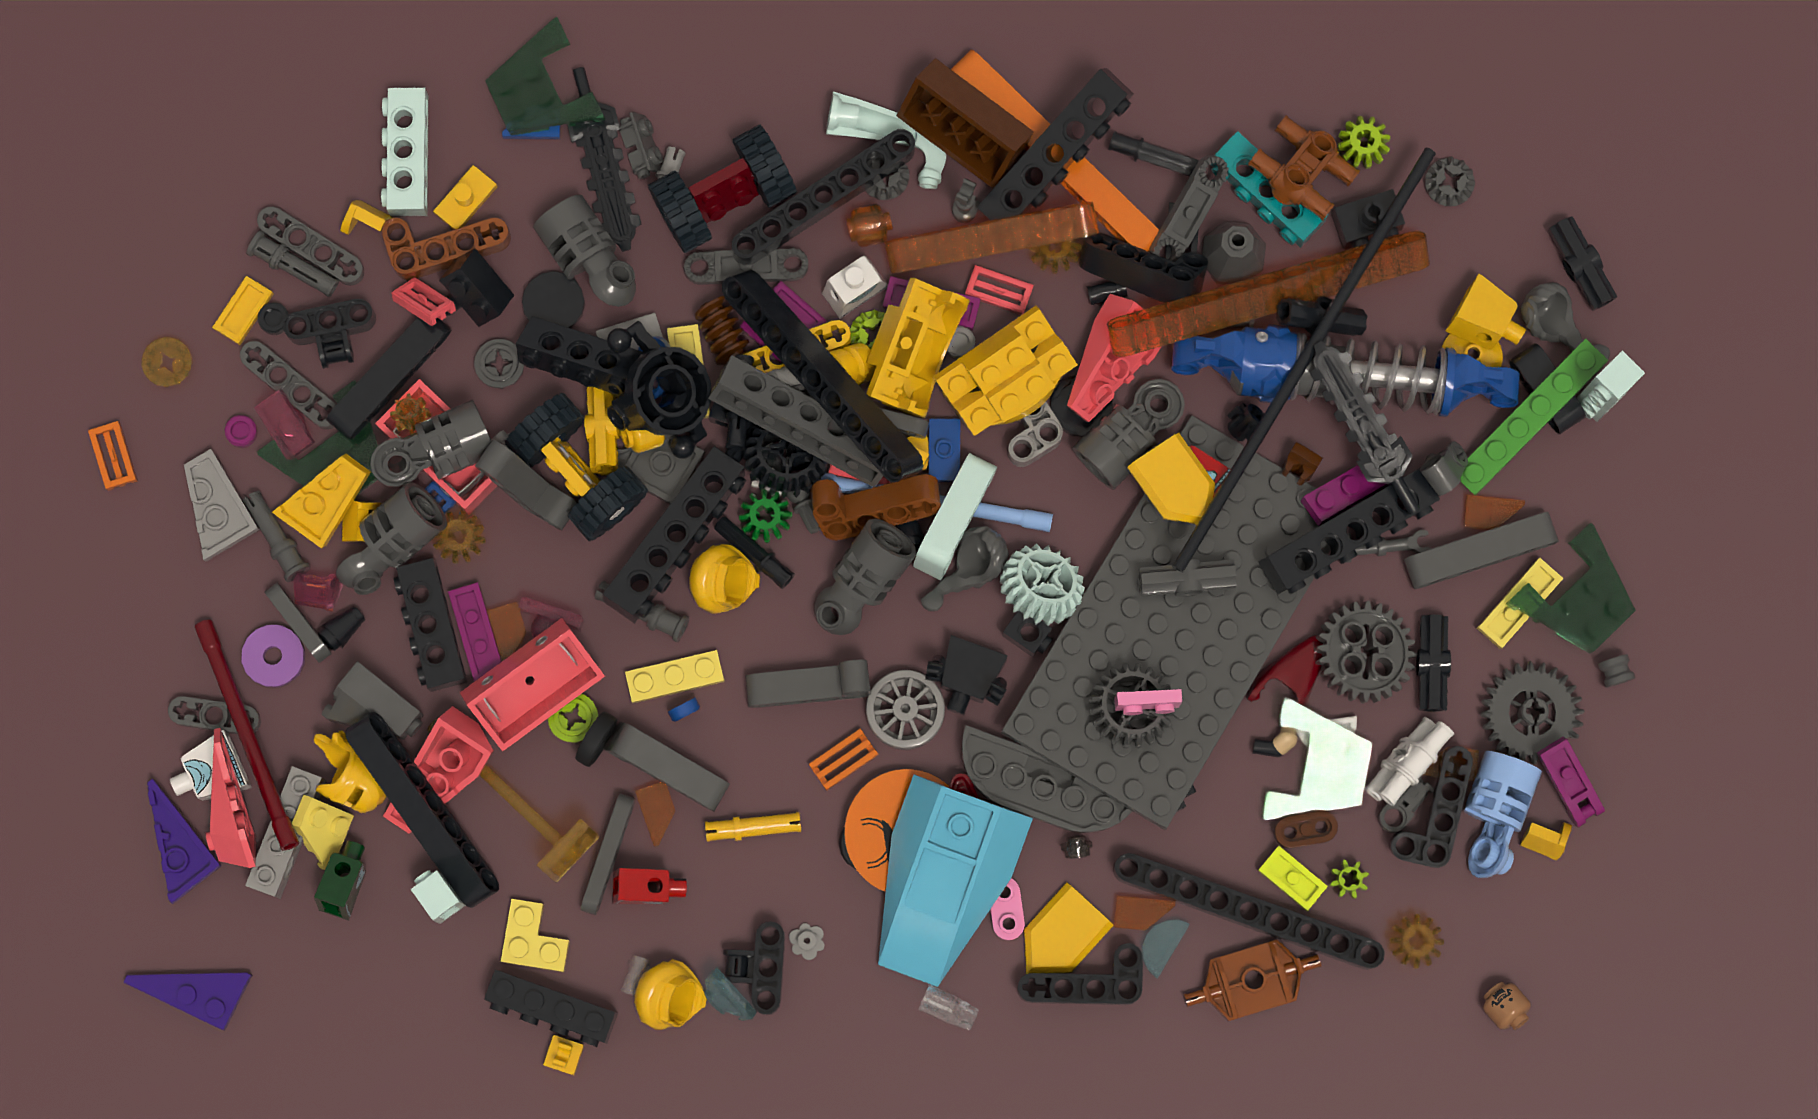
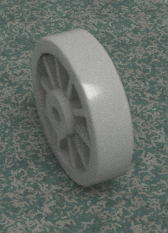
[866,670,945,750]

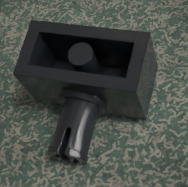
[1331,189,1405,250]
[437,248,514,327]

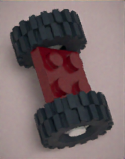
[648,124,797,253]

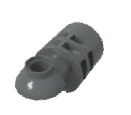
[533,195,636,307]
[1072,379,1185,490]
[370,399,492,487]
[336,482,447,595]
[814,519,917,635]

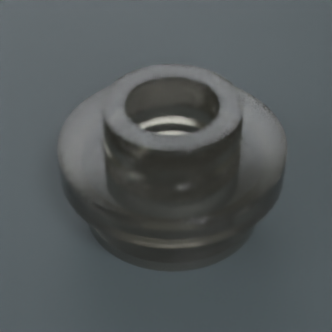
[1061,835,1093,859]

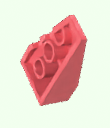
[1067,294,1170,422]
[383,706,494,834]
[206,728,256,868]

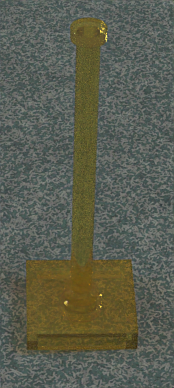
[427,717,600,883]

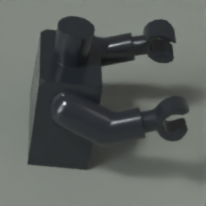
[925,635,1008,715]

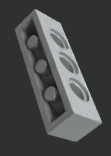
[245,766,326,899]

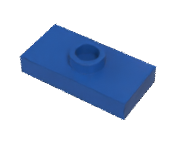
[929,419,960,482]

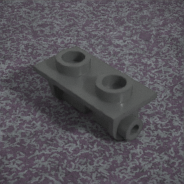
[619,112,663,179]

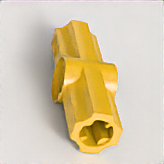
[584,387,621,476]

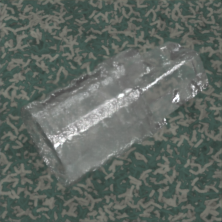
[918,984,979,1030]

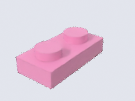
[1114,689,1182,715]

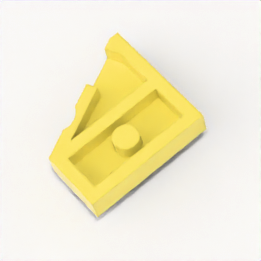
[292,794,354,870]

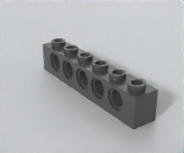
[708,355,883,488]

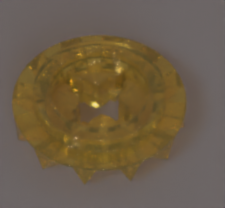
[142,337,193,387]

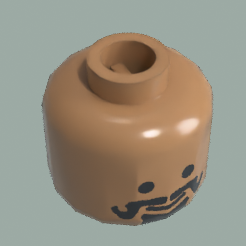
[1483,982,1531,1030]

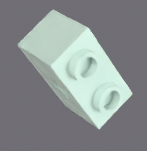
[411,870,466,924]

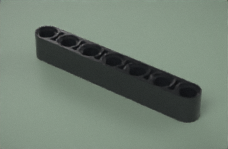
[732,129,915,265]
[346,712,499,908]

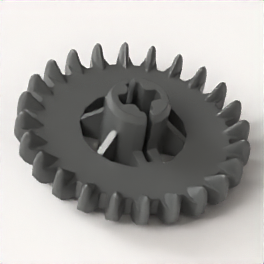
[1480,661,1585,765]

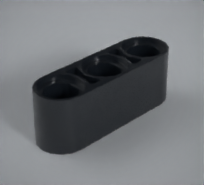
[1509,343,1586,434]

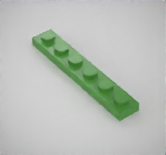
[1461,339,1609,496]

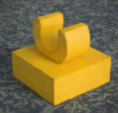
[543,1035,584,1075]

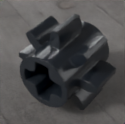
[1227,403,1264,441]

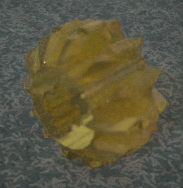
[1029,220,1082,274]
[433,510,486,564]
[1389,914,1444,969]

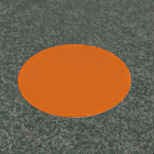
[845,769,949,892]

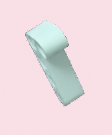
[913,453,997,581]

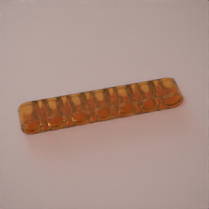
[884,201,1099,273]

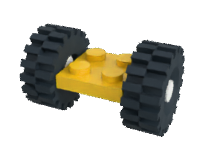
[505,393,648,541]

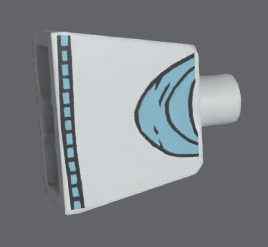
[822,255,888,319]
[170,730,252,801]

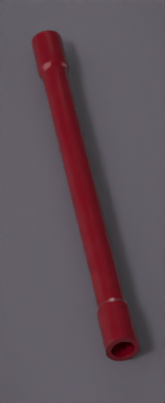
[194,620,299,851]

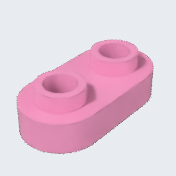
[990,878,1025,941]

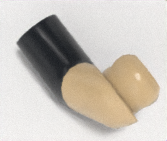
[1252,726,1298,757]

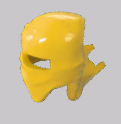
[314,731,386,813]

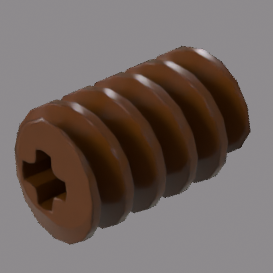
[695,295,753,365]

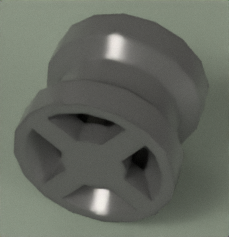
[1598,654,1636,688]

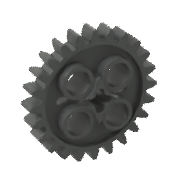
[1314,601,1417,704]

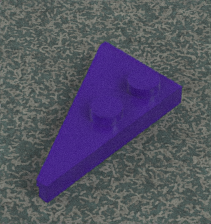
[147,779,222,904]
[124,973,252,1031]

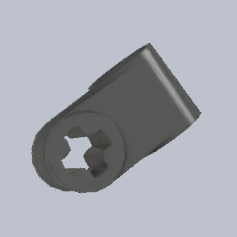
[1420,441,1468,496]

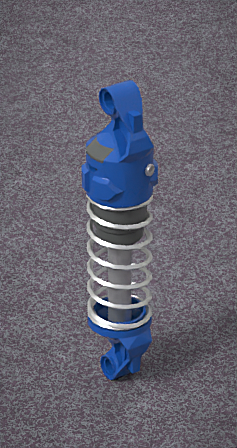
[1171,324,1520,417]

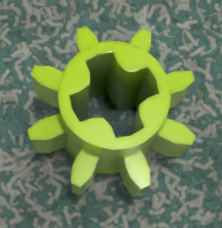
[1329,860,1369,899]

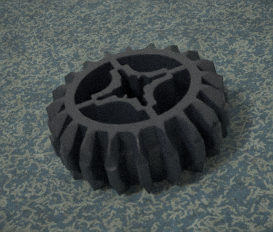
[743,427,827,499]

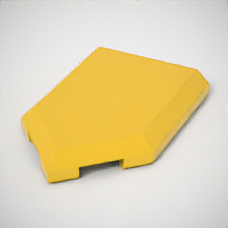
[1127,433,1215,525]
[1024,883,1114,974]

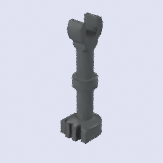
[952,178,981,223]
[1338,530,1430,563]

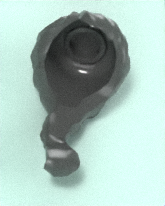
[1520,282,1610,359]
[921,526,1009,612]

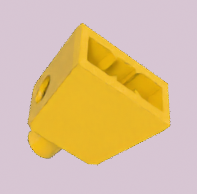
[1445,274,1526,349]

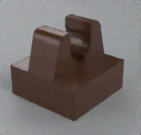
[1282,442,1323,486]

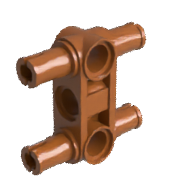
[1248,115,1360,221]

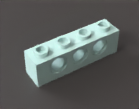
[381,88,429,216]
[1577,350,1645,422]

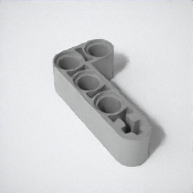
[1008,402,1063,467]

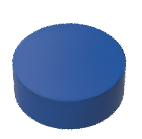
[668,697,700,722]

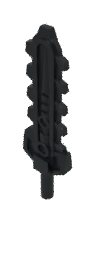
[566,67,642,252]
[1310,340,1420,514]

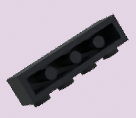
[484,969,618,1047]

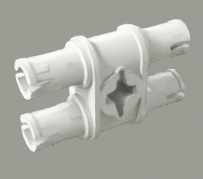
[1364,717,1454,806]

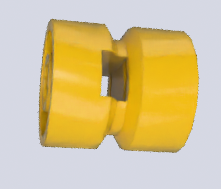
[829,343,876,385]

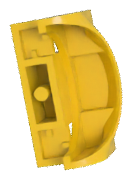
[866,277,970,418]
[933,306,1077,436]

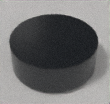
[258,303,289,335]

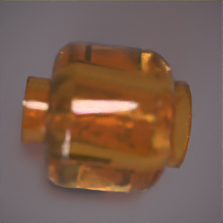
[846,204,893,247]

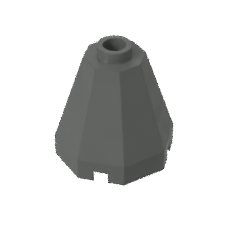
[1202,221,1266,287]

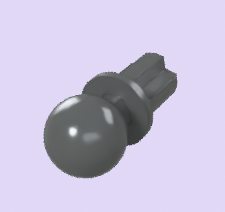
[787,490,821,534]

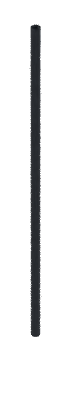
[1172,147,1436,573]

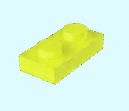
[1258,846,1328,911]

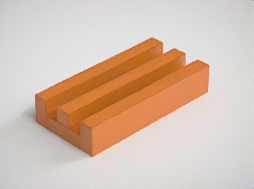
[88,421,138,491]
[809,728,878,791]

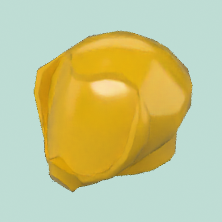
[689,544,760,614]
[634,959,707,1030]

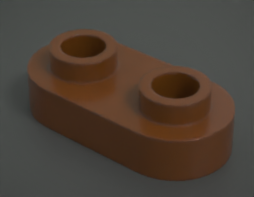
[1274,811,1338,849]

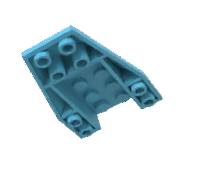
[878,774,1033,987]

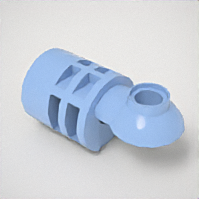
[1463,751,1542,878]

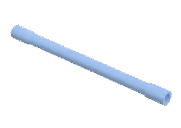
[821,473,1053,532]

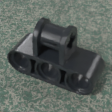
[283,299,376,369]
[721,921,785,1015]

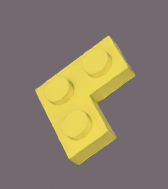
[501,899,570,972]

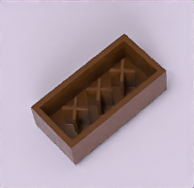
[896,58,1034,189]

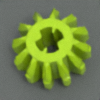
[1337,116,1391,169]

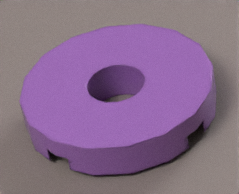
[241,625,305,688]

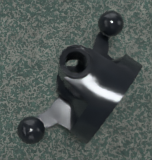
[607,321,711,459]

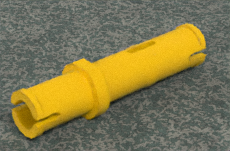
[705,812,801,842]

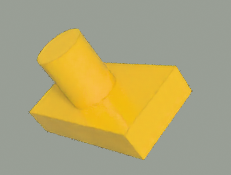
[433,165,498,230]

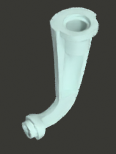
[826,92,946,189]

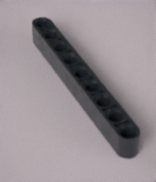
[722,270,923,483]
[1113,853,1385,970]

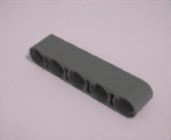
[1404,512,1559,589]

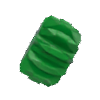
[739,489,792,544]

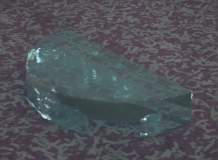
[1142,920,1190,979]
[705,967,757,1021]

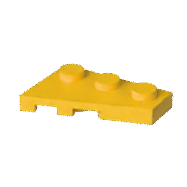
[272,454,371,549]

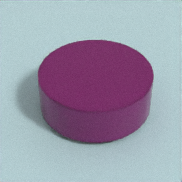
[225,415,258,448]

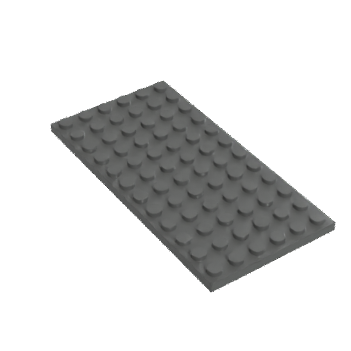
[1001,416,1350,830]

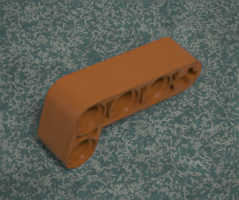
[382,218,511,281]
[811,474,941,541]

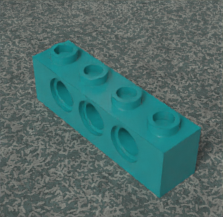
[1211,131,1329,248]

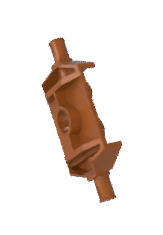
[1184,940,1322,1021]

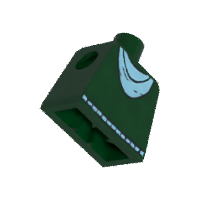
[314,841,366,921]

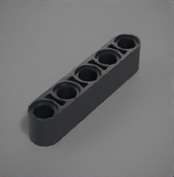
[326,317,452,441]

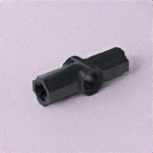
[1548,216,1617,311]
[1276,296,1368,336]
[1416,614,1451,712]

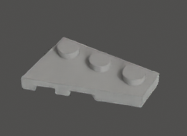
[184,449,260,562]

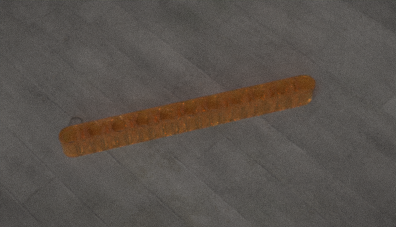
[1107,231,1430,357]

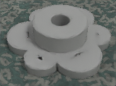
[789,923,825,960]

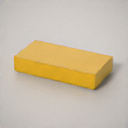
[212,276,274,345]

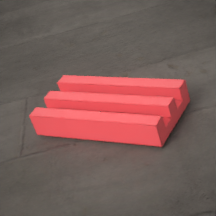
[965,265,1034,315]
[391,277,456,326]

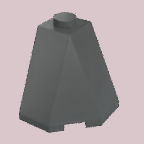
[321,661,424,740]

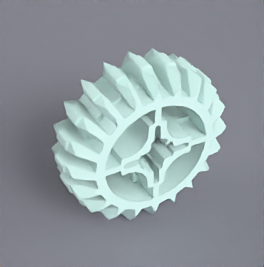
[999,544,1085,626]

